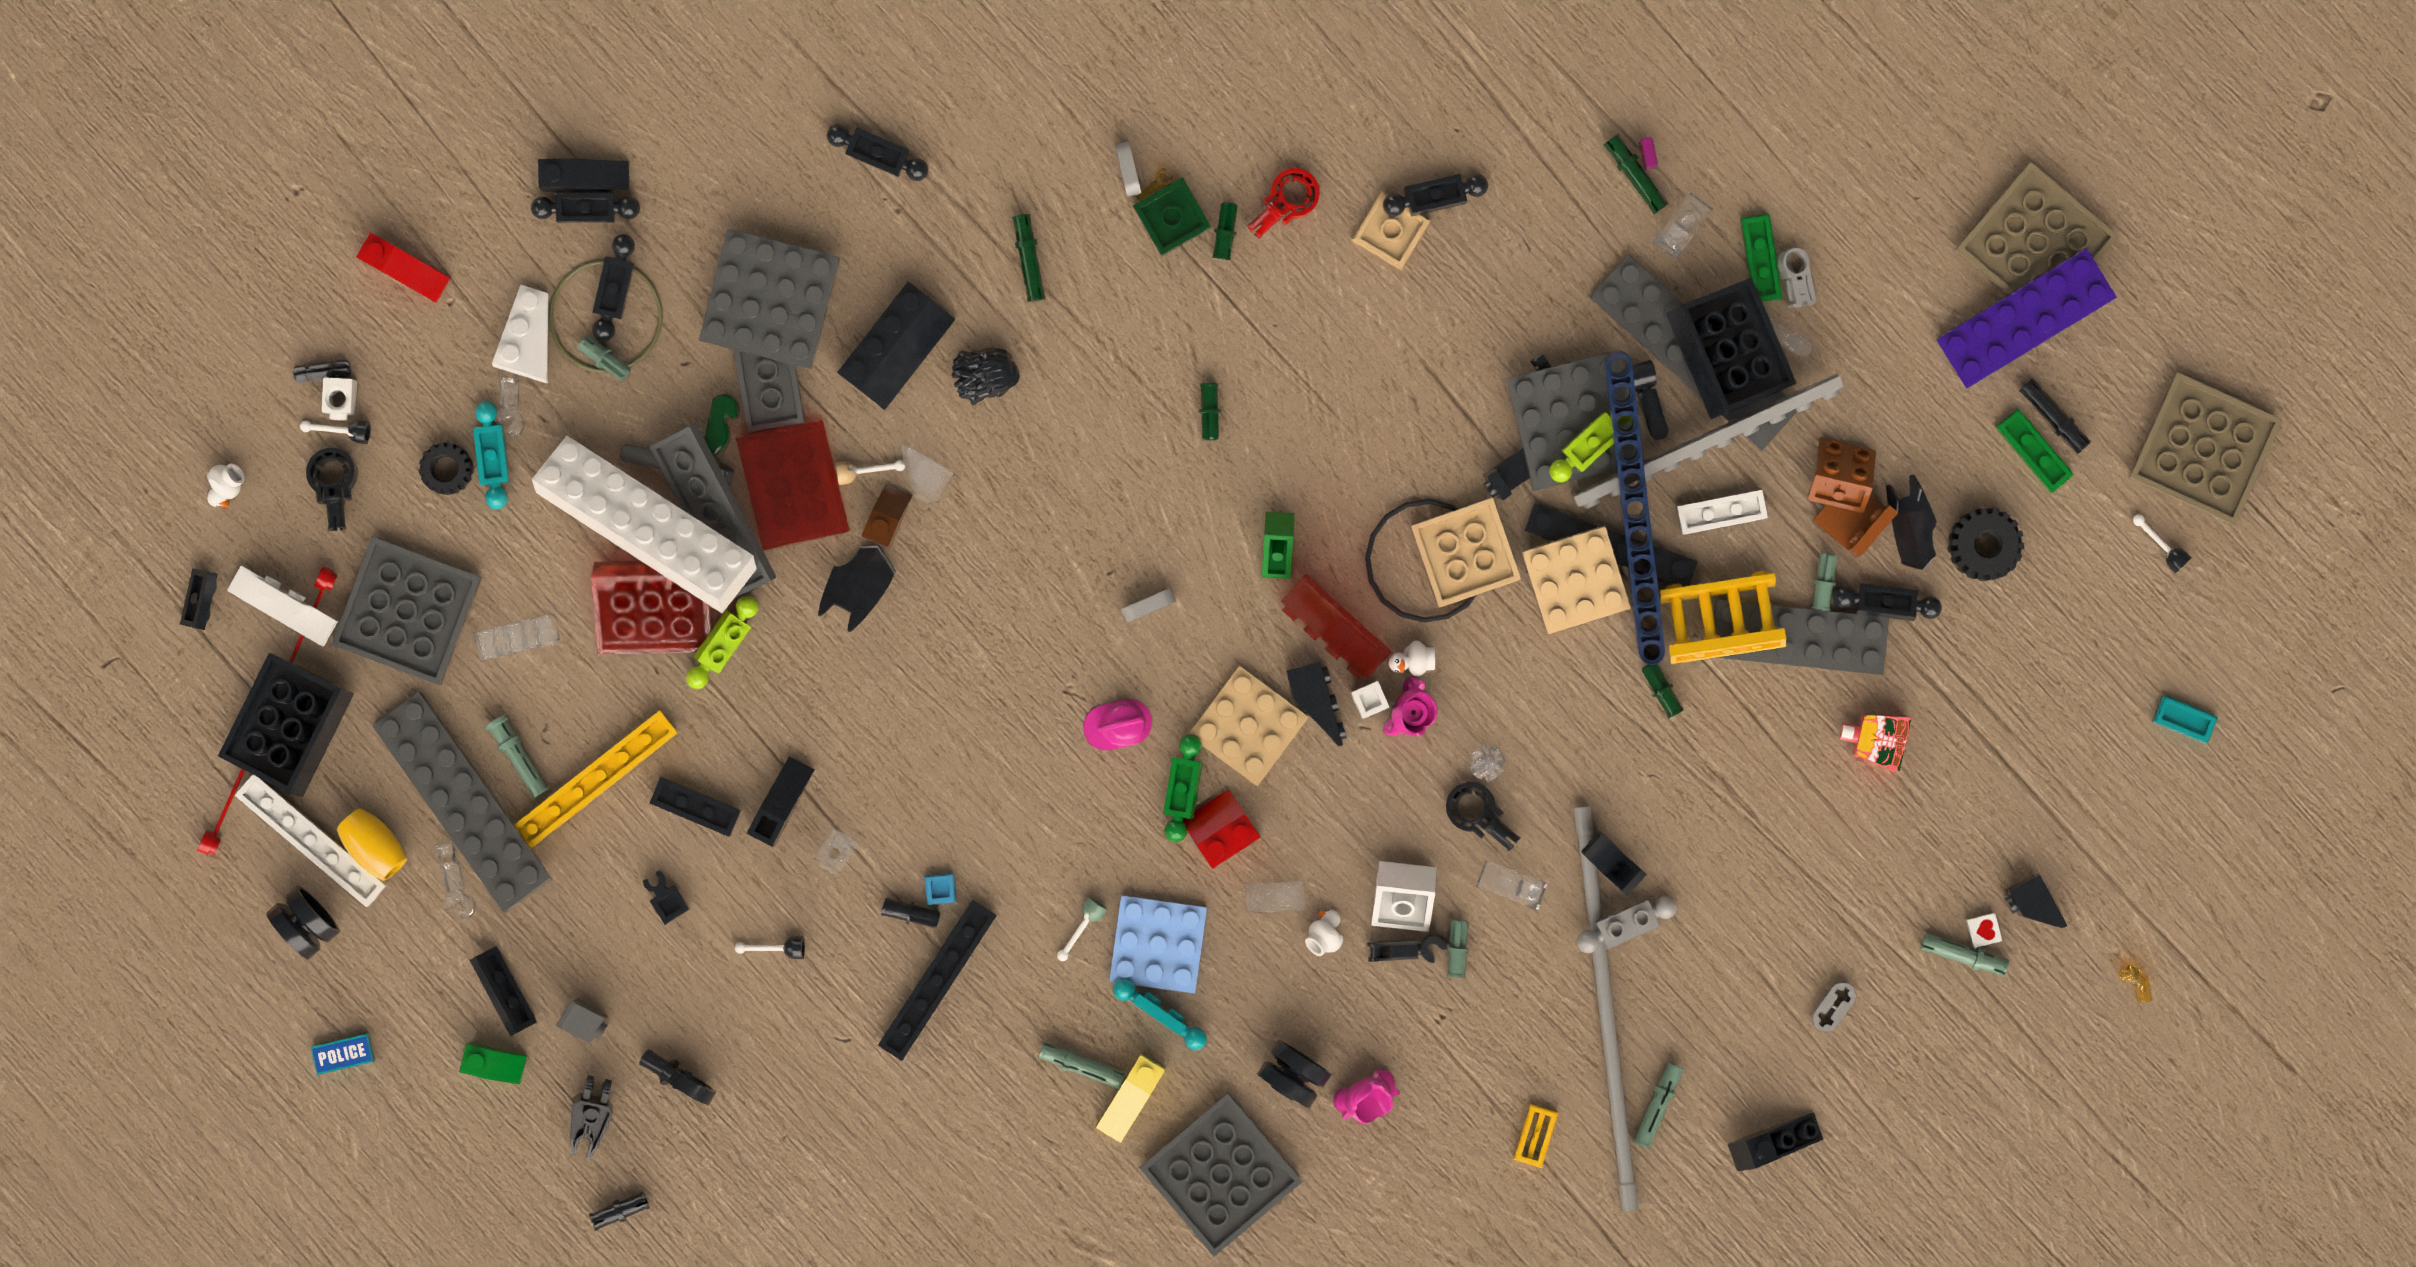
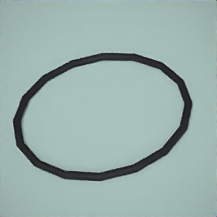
[1365,499,1477,623]

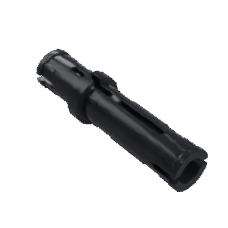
[2019,378,2091,454]

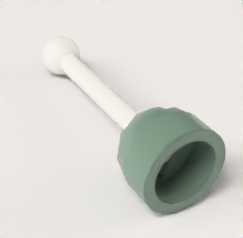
[1057,897,1108,961]

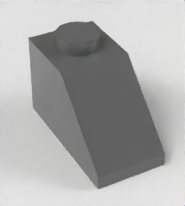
[556,998,608,1043]

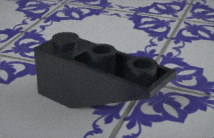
[1286,662,1347,747]
[746,756,815,847]
[1728,1112,1824,1171]

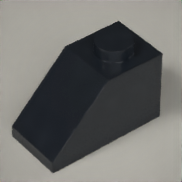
[2004,874,2067,929]

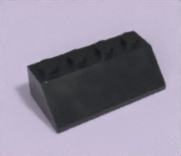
[837,282,955,410]

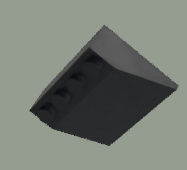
[1666,277,1797,420]
[218,652,354,797]

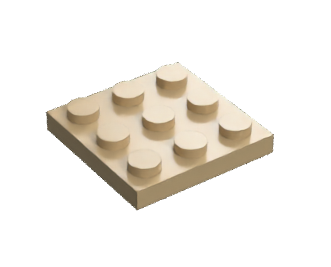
[1411,498,1521,608]
[1522,525,1631,634]
[1189,666,1309,787]

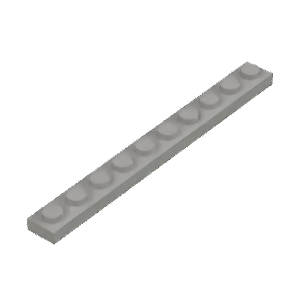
[1572,373,1844,508]

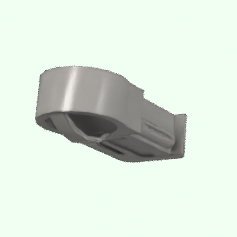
[1778,248,1816,309]

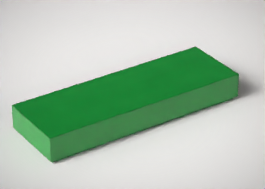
[1740,214,1782,303]
[1995,408,2074,494]

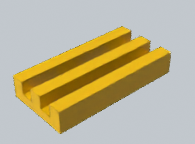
[1514,1104,1558,1168]

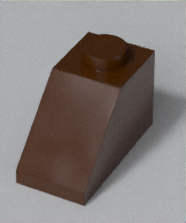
[862,485,912,549]

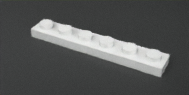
[235,774,387,907]

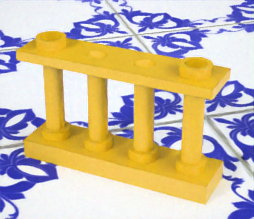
[1660,571,1786,664]

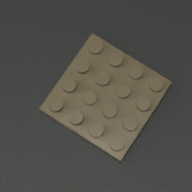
[1955,162,2119,295]
[2128,372,2283,525]

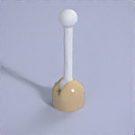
[835,460,906,485]

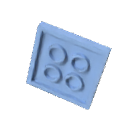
[1109,895,1207,993]

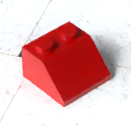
[1183,789,1261,869]

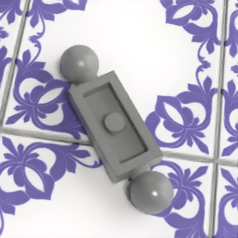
[1576,896,1677,953]

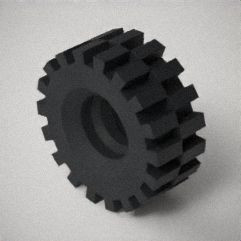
[1948,508,2024,581]

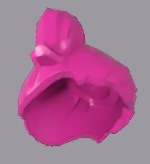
[1382,676,1437,737]
[1333,1069,1400,1124]

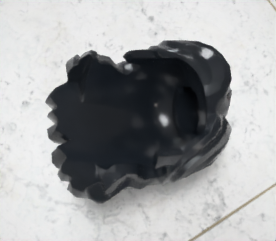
[951,348,1020,405]

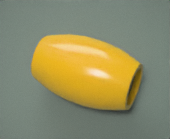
[337,808,407,881]

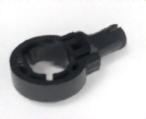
[306,448,358,531]
[1446,782,1521,852]
[639,1049,716,1105]

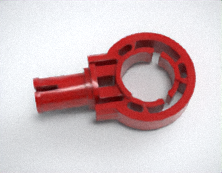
[1247,168,1320,239]

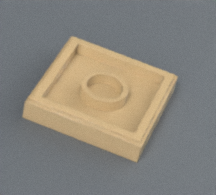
[1352,191,1431,270]

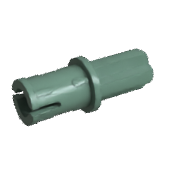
[578,335,631,381]
[1811,553,1837,611]
[1446,920,1469,978]

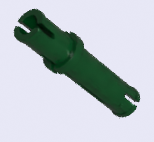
[1603,134,1669,215]
[1012,214,1046,302]

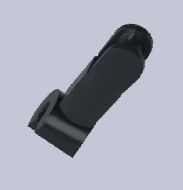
[1633,359,1668,440]
[1367,934,1447,963]

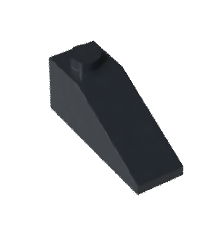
[538,158,630,192]

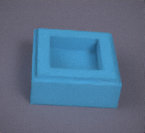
[925,873,957,905]

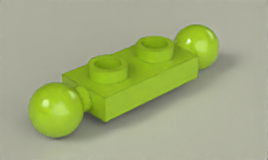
[1549,412,1633,483]
[686,595,759,689]

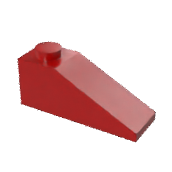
[356,232,451,303]

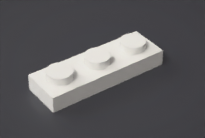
[1676,490,1768,535]

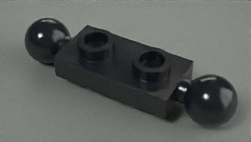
[826,124,929,181]
[1383,174,1488,217]
[531,193,640,223]
[592,234,635,341]
[1833,583,1942,621]

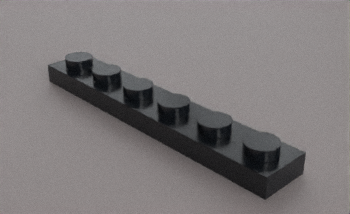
[1524,504,1698,587]
[878,900,997,1061]

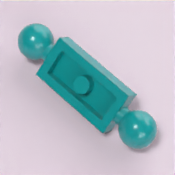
[473,401,510,510]
[1113,978,1207,1050]

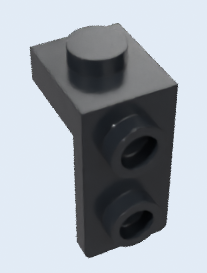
[1483,448,1529,500]
[1581,831,1647,896]

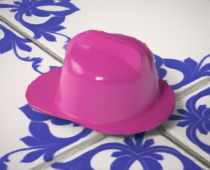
[1083,700,1152,750]

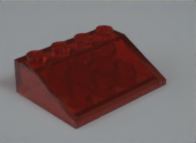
[736,420,850,552]
[591,561,713,655]
[1281,574,1392,680]

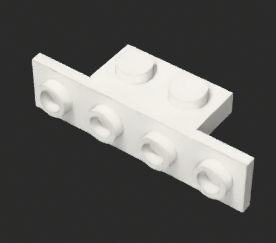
[227,566,338,647]

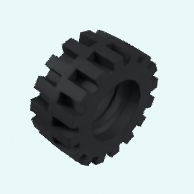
[419,442,473,495]

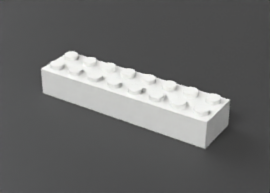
[532,436,757,613]

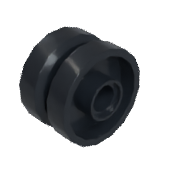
[266,885,340,960]
[1257,1040,1332,1108]

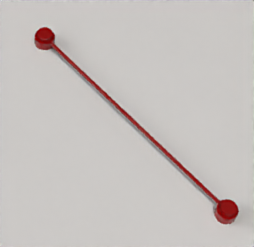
[197,566,338,856]

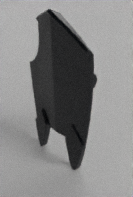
[1886,474,1937,571]
[818,545,896,632]

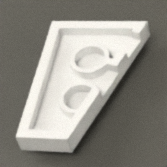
[492,285,549,384]

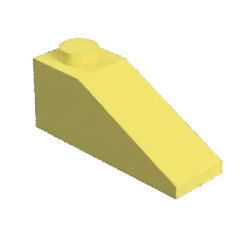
[1096,1053,1166,1143]

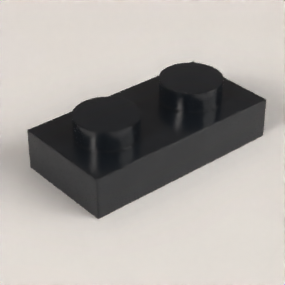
[180,568,218,630]

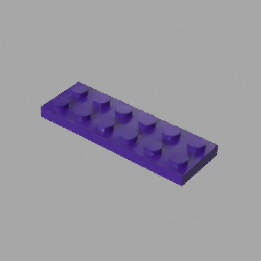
[1936,248,2117,389]

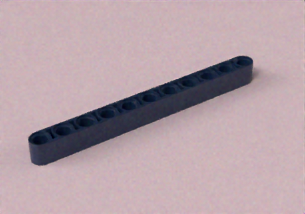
[1604,350,1665,665]

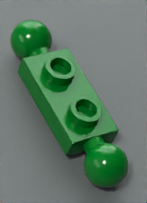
[1163,734,1203,842]

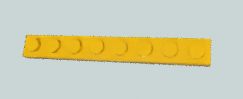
[514,710,678,849]

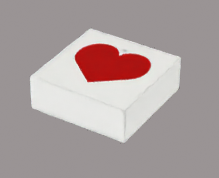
[1966,913,2002,948]

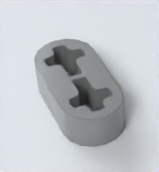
[1115,141,1141,197]
[1121,588,1177,623]
[1811,982,1856,1032]

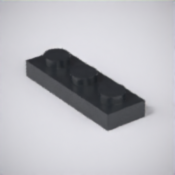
[649,777,742,837]
[469,946,537,1037]

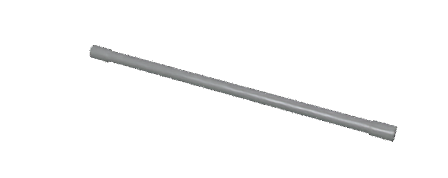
[1574,806,1639,1211]

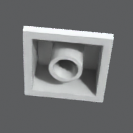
[1371,861,1437,932]

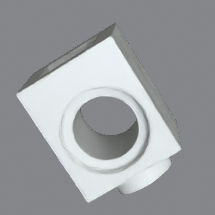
[322,378,357,420]
[1351,681,1389,719]

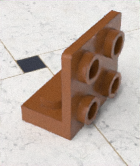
[1807,438,1876,513]
[1813,494,1898,558]

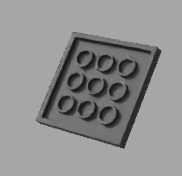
[699,229,840,370]
[1505,352,1644,491]
[331,537,482,685]
[1139,1093,1303,1257]

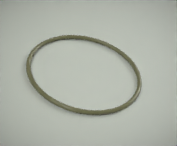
[549,260,662,373]

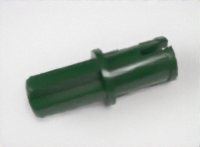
[1212,202,1238,260]
[1198,383,1221,441]
[1642,664,1684,719]

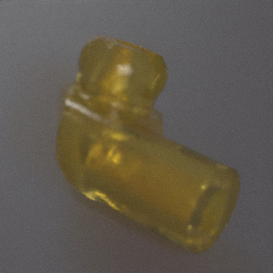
[2118,965,2152,1003]

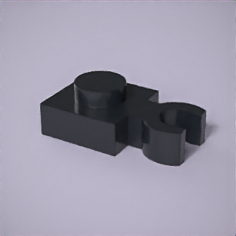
[643,871,690,925]

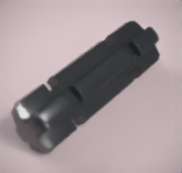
[293,359,351,383]

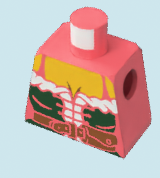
[1839,715,1912,772]

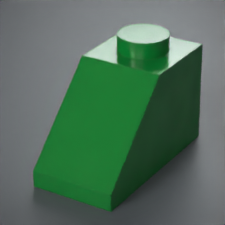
[1262,512,1295,579]
[459,1042,527,1084]

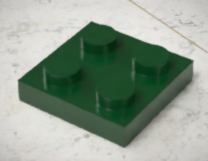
[1133,177,1211,257]

